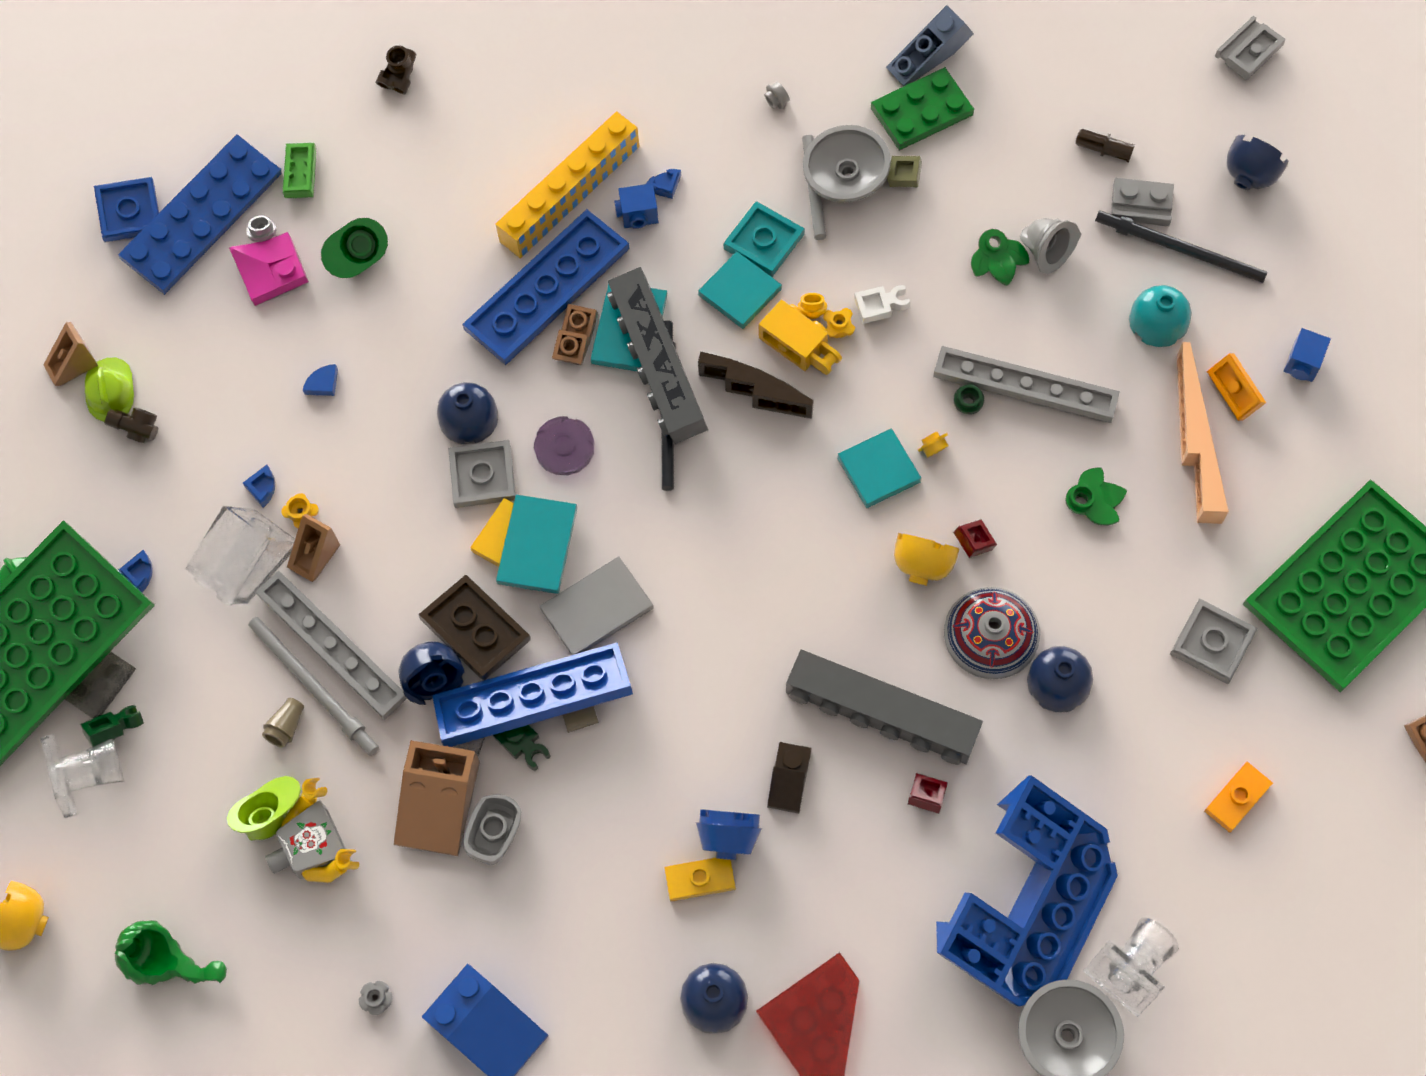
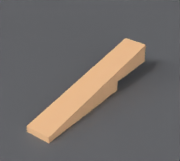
[1177,342,1229,524]

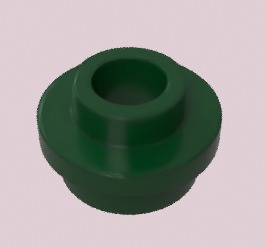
[953,384,984,414]

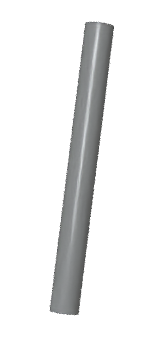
[802,135,826,240]

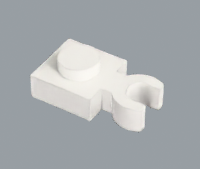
[854,285,910,324]

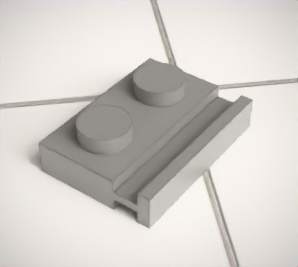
[1215,16,1286,80]
[1111,178,1174,226]

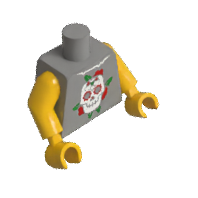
[265,778,360,883]

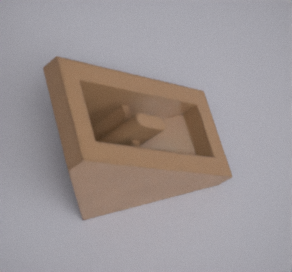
[43,322,98,386]
[287,514,340,582]

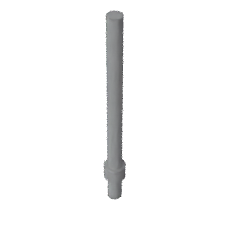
[248,617,379,756]

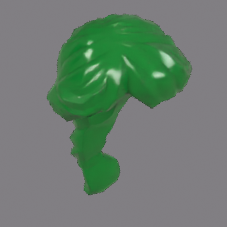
[115,920,227,985]

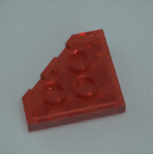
[756,952,860,1076]

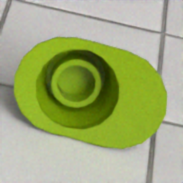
[85,357,134,422]
[227,776,301,841]

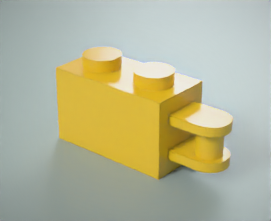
[758,299,842,375]

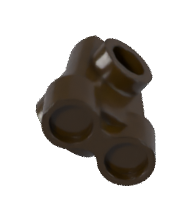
[375,45,417,94]
[104,407,158,443]

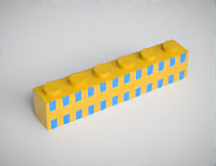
[495,111,640,259]

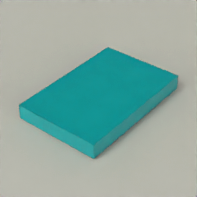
[590,284,667,372]
[496,494,577,594]

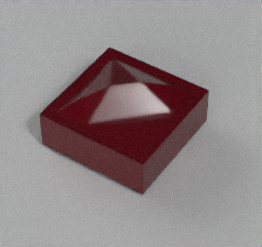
[953,519,997,558]
[908,773,948,814]

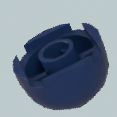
[1226,135,1289,190]
[437,382,498,444]
[398,642,465,705]
[1027,646,1093,712]
[680,963,748,1033]

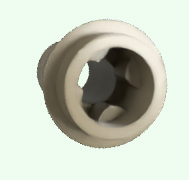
[262,698,304,748]

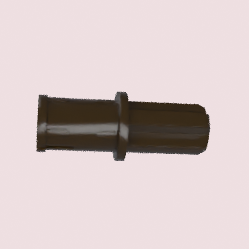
[1075,129,1135,163]

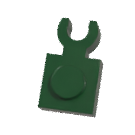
[80,705,144,747]
[493,725,551,771]

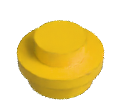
[798,293,827,319]

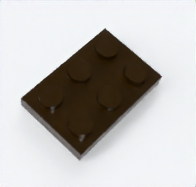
[419,575,531,681]

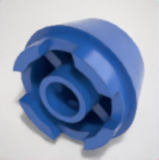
[696,809,762,860]

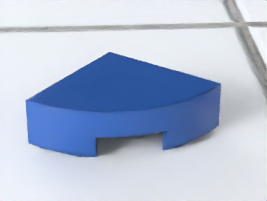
[646,169,681,199]
[303,364,338,396]
[243,464,275,508]
[118,550,153,592]

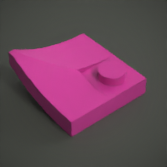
[229,232,309,306]

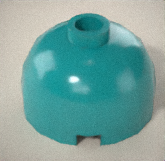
[1129,285,1192,347]

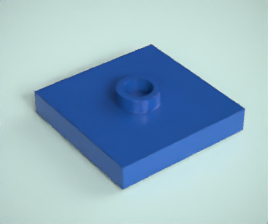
[94,177,159,242]

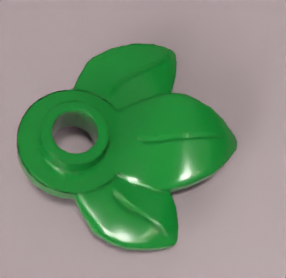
[971,229,1029,286]
[1065,467,1127,526]

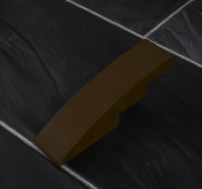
[698,351,814,419]

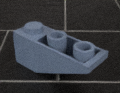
[886,5,974,86]

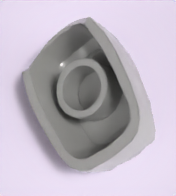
[464,794,521,865]

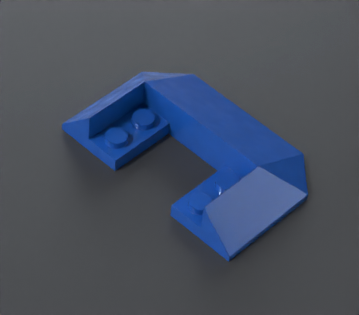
[936,775,1118,1007]

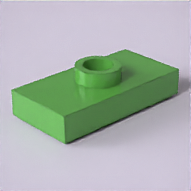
[283,143,317,198]

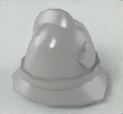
[1020,218,1082,274]

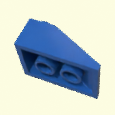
[422,963,549,1076]

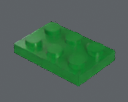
[871,67,974,151]

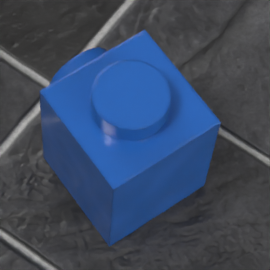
[614,183,659,229]
[1283,328,1331,382]

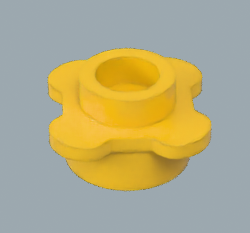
[823,308,855,338]
[918,432,949,458]
[281,493,319,528]

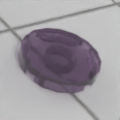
[533,416,595,475]

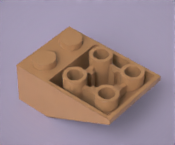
[393,740,480,856]

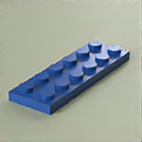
[118,134,282,295]
[462,209,630,365]
[432,642,633,747]

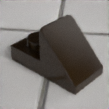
[767,742,812,814]

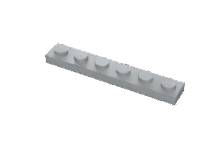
[933,346,1120,423]
[255,570,407,720]

